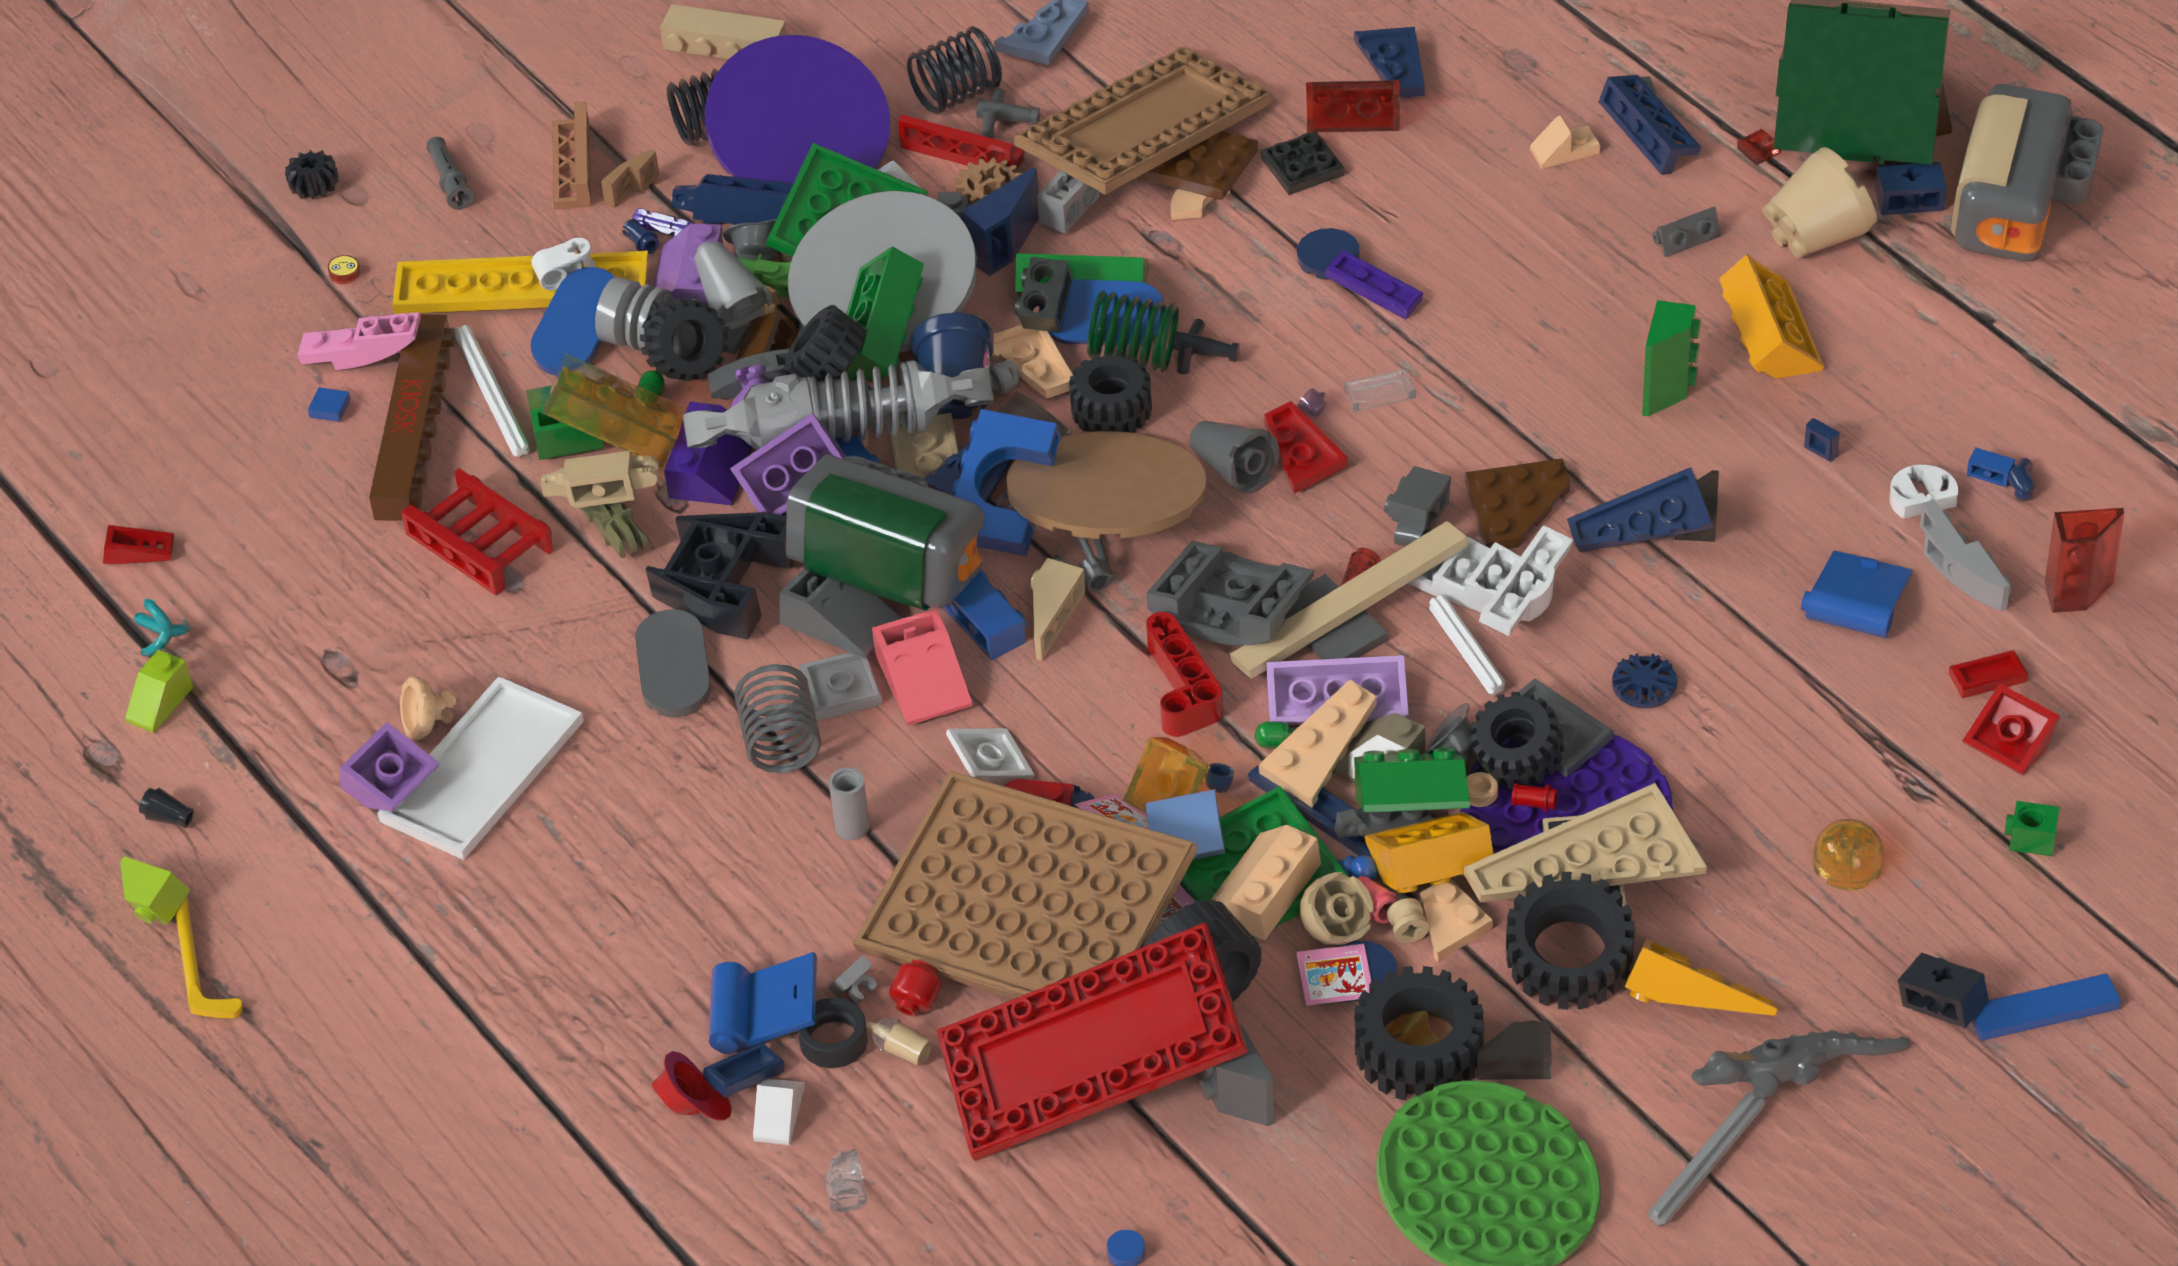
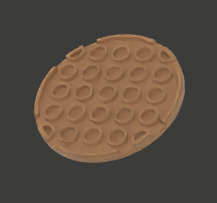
[1007,431,1206,539]

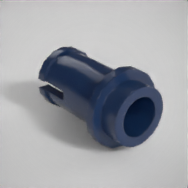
[622,219,659,254]

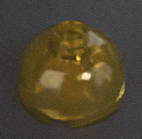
[1812,818,1885,890]

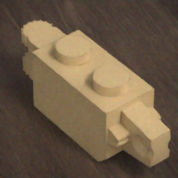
[541,451,659,508]

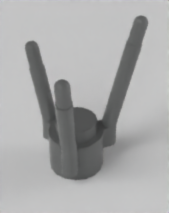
[1053,537,1114,592]

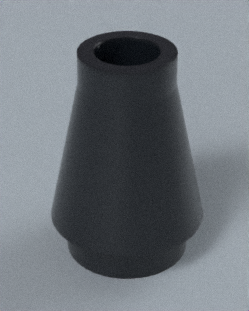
[139,788,194,828]

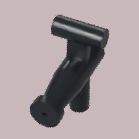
[1173,319,1240,375]

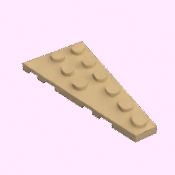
[1464,783,1707,903]

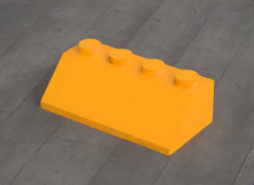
[1719,254,1825,379]

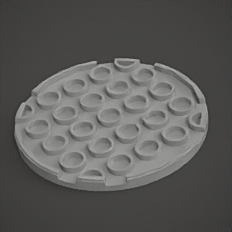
[788,191,977,353]

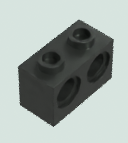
[1015,257,1073,333]

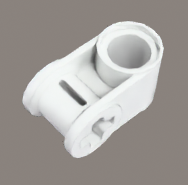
[531,238,596,291]

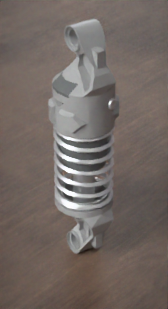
[682,360,994,451]

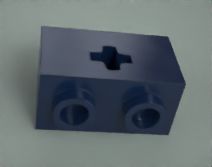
[1875,162,1947,215]

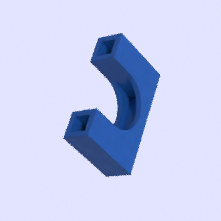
[952,409,1062,557]

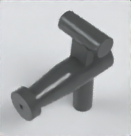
[976,88,1040,139]

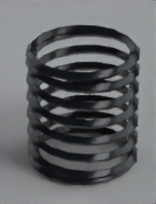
[907,26,1002,115]
[667,68,718,146]

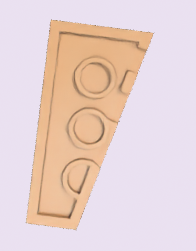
[1259,680,1377,808]

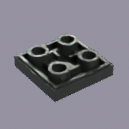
[1261,131,1344,195]

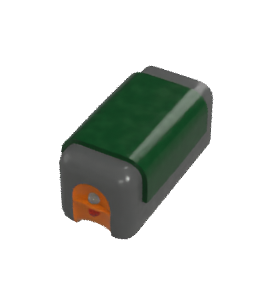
[786,454,985,611]

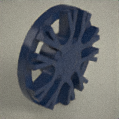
[1612,653,1677,708]

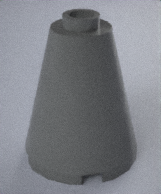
[1190,420,1279,493]

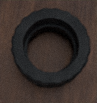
[1145,900,1262,1002]

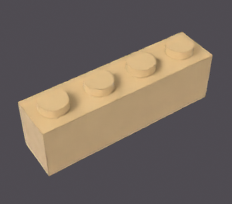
[660,4,787,60]

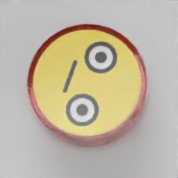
[328,255,360,284]

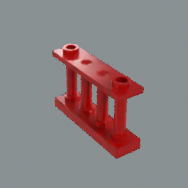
[401,468,554,596]

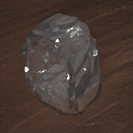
[824,1149,867,1213]

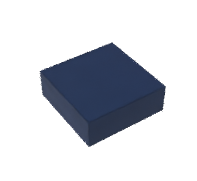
[1804,418,1840,462]

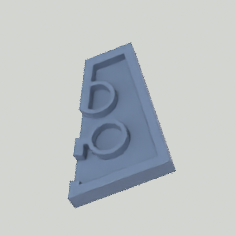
[994,0,1089,65]

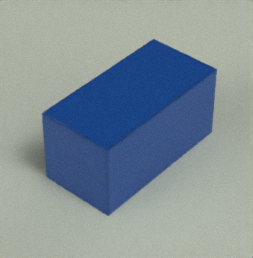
[1967,447,2015,487]

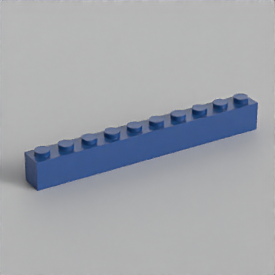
[835,435,1027,661]

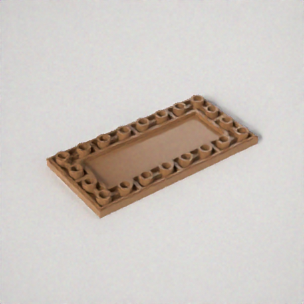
[1014,47,1273,195]

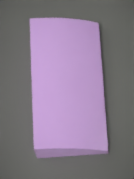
[1266,655,1409,725]

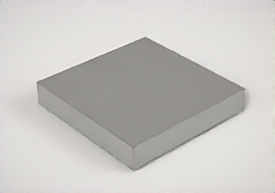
[799,652,883,720]

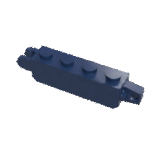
[672,174,794,225]

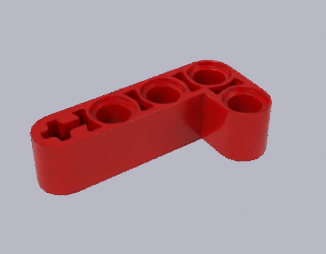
[1146,612,1223,737]

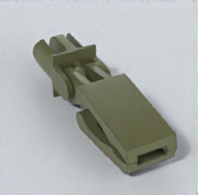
[580,502,649,558]

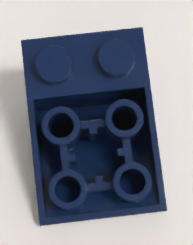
[961,167,1039,276]

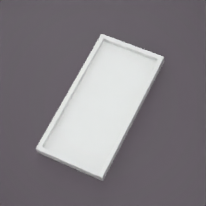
[377,676,584,860]

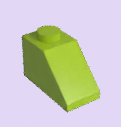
[125,650,193,733]
[120,856,190,925]

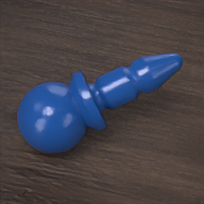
[1336,855,1378,881]

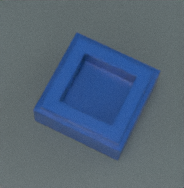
[308,387,351,422]

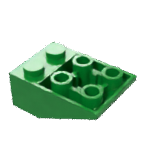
[526,379,604,460]

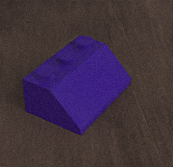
[664,402,752,506]

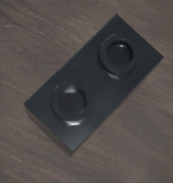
[1898,952,1989,1028]

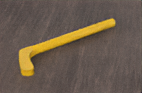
[176,896,243,1019]

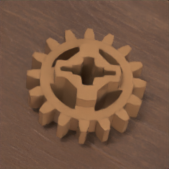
[955,158,1021,205]

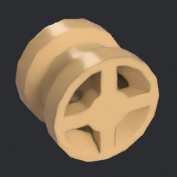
[1387,898,1429,943]

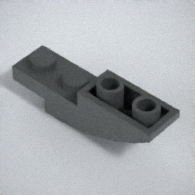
[707,349,790,400]

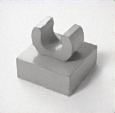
[828,955,877,1004]

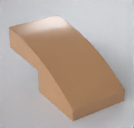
[601,150,659,208]

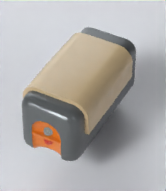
[1951,84,2103,262]

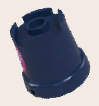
[910,312,994,420]

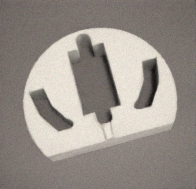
[1889,465,1958,519]

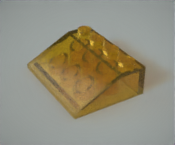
[542,353,683,467]

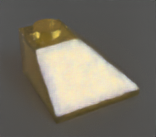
[1123,737,1210,812]

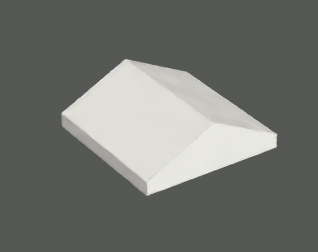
[946,728,1035,786]

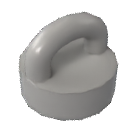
[989,360,1019,396]

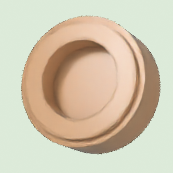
[1467,772,1498,807]

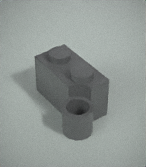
[1384,466,1451,546]

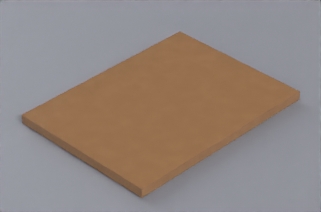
[853,770,1198,999]

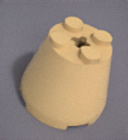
[1762,148,1877,259]

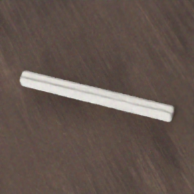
[455,325,530,457]

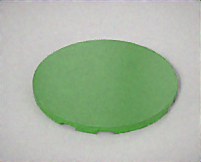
[1376,1081,1601,1266]

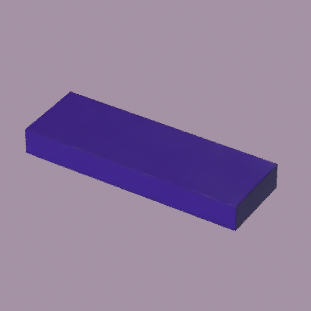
[1325,250,1424,320]

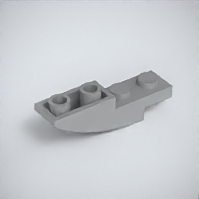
[1920,499,2012,611]

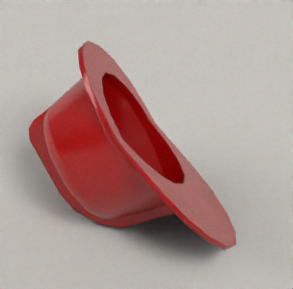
[652,1051,732,1121]

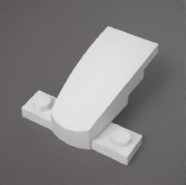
[1407,525,1573,636]

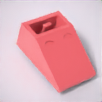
[872,608,973,726]

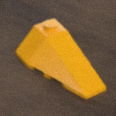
[1625,938,1779,1016]

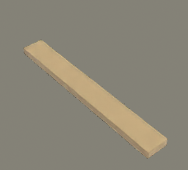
[1230,521,1469,679]

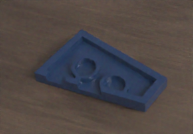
[1354,27,1425,98]

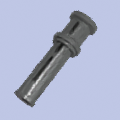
[427,136,474,210]

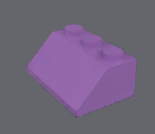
[653,224,724,308]
[730,413,846,516]

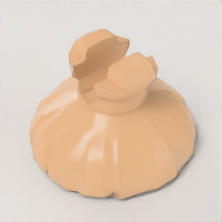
[400,676,456,741]

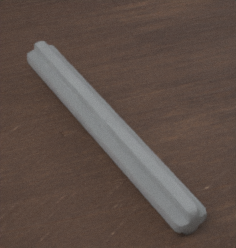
[1648,1091,1765,1227]

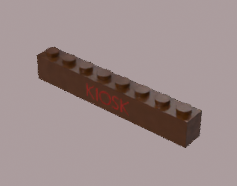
[369,314,455,521]

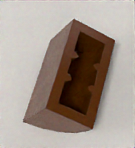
[736,310,799,360]

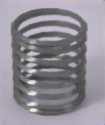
[734,664,822,773]

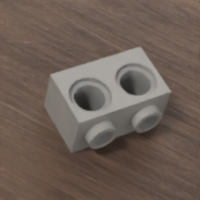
[1037,170,1099,234]

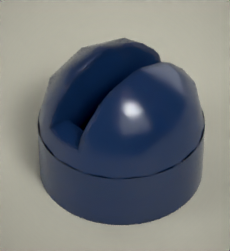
[1205,763,1234,793]

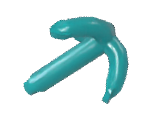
[134,599,190,656]

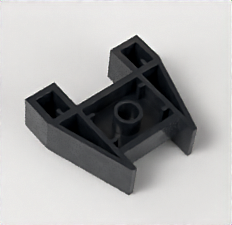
[645,512,794,640]

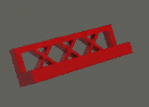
[898,115,1025,169]

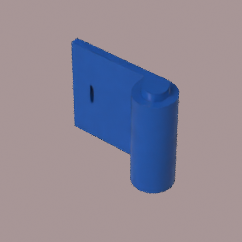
[1801,550,1913,639]
[709,952,817,1054]

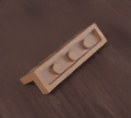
[552,101,591,209]

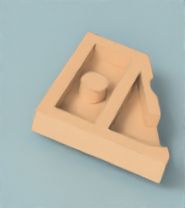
[1420,879,1493,962]

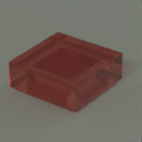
[1737,129,1781,166]

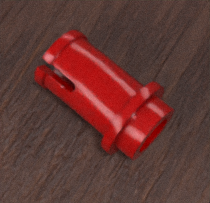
[1512,783,1558,813]

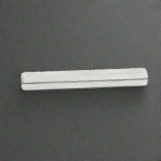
[1429,595,1505,696]

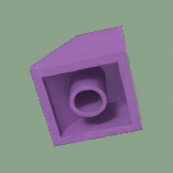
[340,722,439,812]

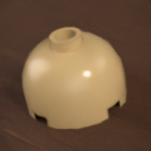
[1300,872,1373,946]

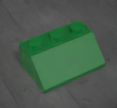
[1642,300,1701,417]
[1354,748,1470,812]

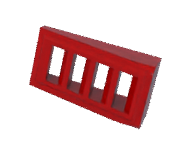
[103,525,174,564]

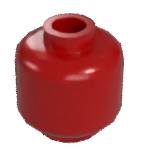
[889,960,942,1016]

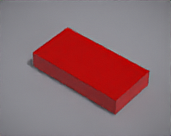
[1949,650,2028,699]

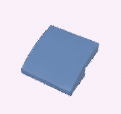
[1146,789,1225,860]

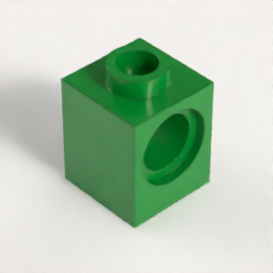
[2004,801,2059,856]

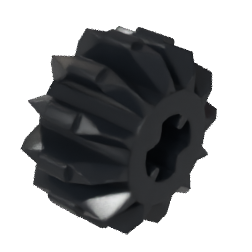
[285,149,339,200]

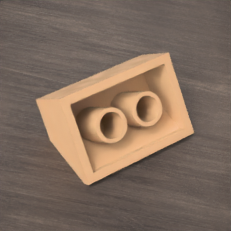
[1211,825,1321,941]

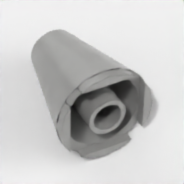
[694,241,773,331]

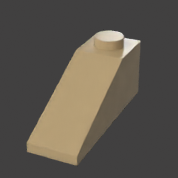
[1031,558,1086,661]

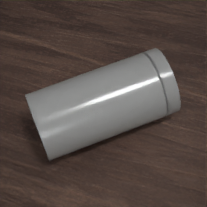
[829,768,870,840]

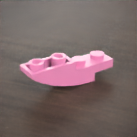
[297,312,421,371]

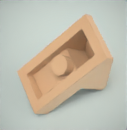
[1530,116,1600,169]

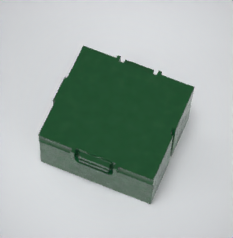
[1773,0,1950,165]

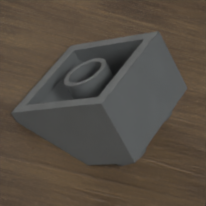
[1199,1025,1275,1126]

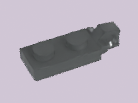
[1334,809,1432,838]

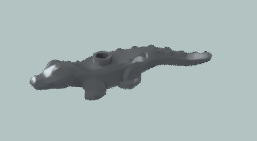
[1691,1030,1910,1098]

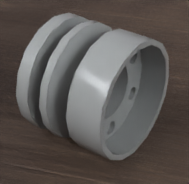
[595,277,673,350]

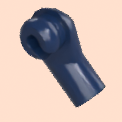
[2008,458,2035,501]

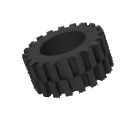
[1506,872,1635,1010]
[1354,966,1484,1100]

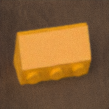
[1365,812,1493,893]

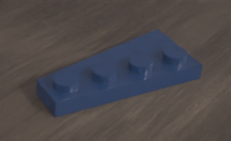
[1567,467,1714,552]

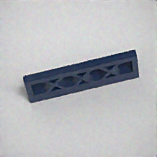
[1598,75,1701,175]

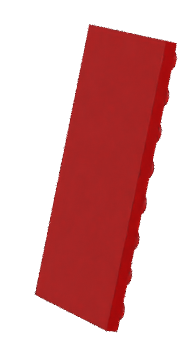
[936,922,1249,1161]

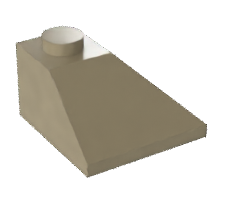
[1332,713,1425,783]

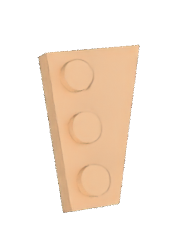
[992,325,1073,399]

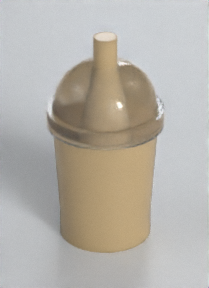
[866,1018,933,1066]

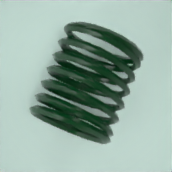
[1087,290,1179,372]

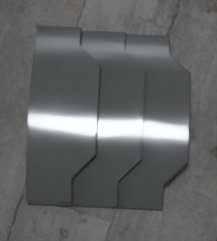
[1147,540,1314,646]

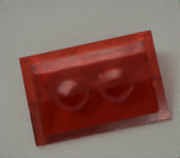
[1306,80,1400,133]
[2045,508,2125,613]

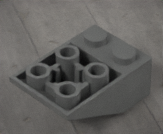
[779,568,902,658]

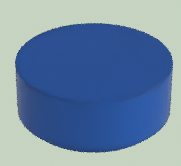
[1107,1230,1145,1266]

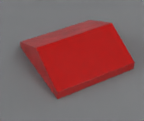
[1962,683,2060,776]

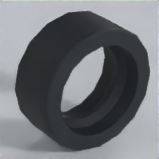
[798,997,868,1069]

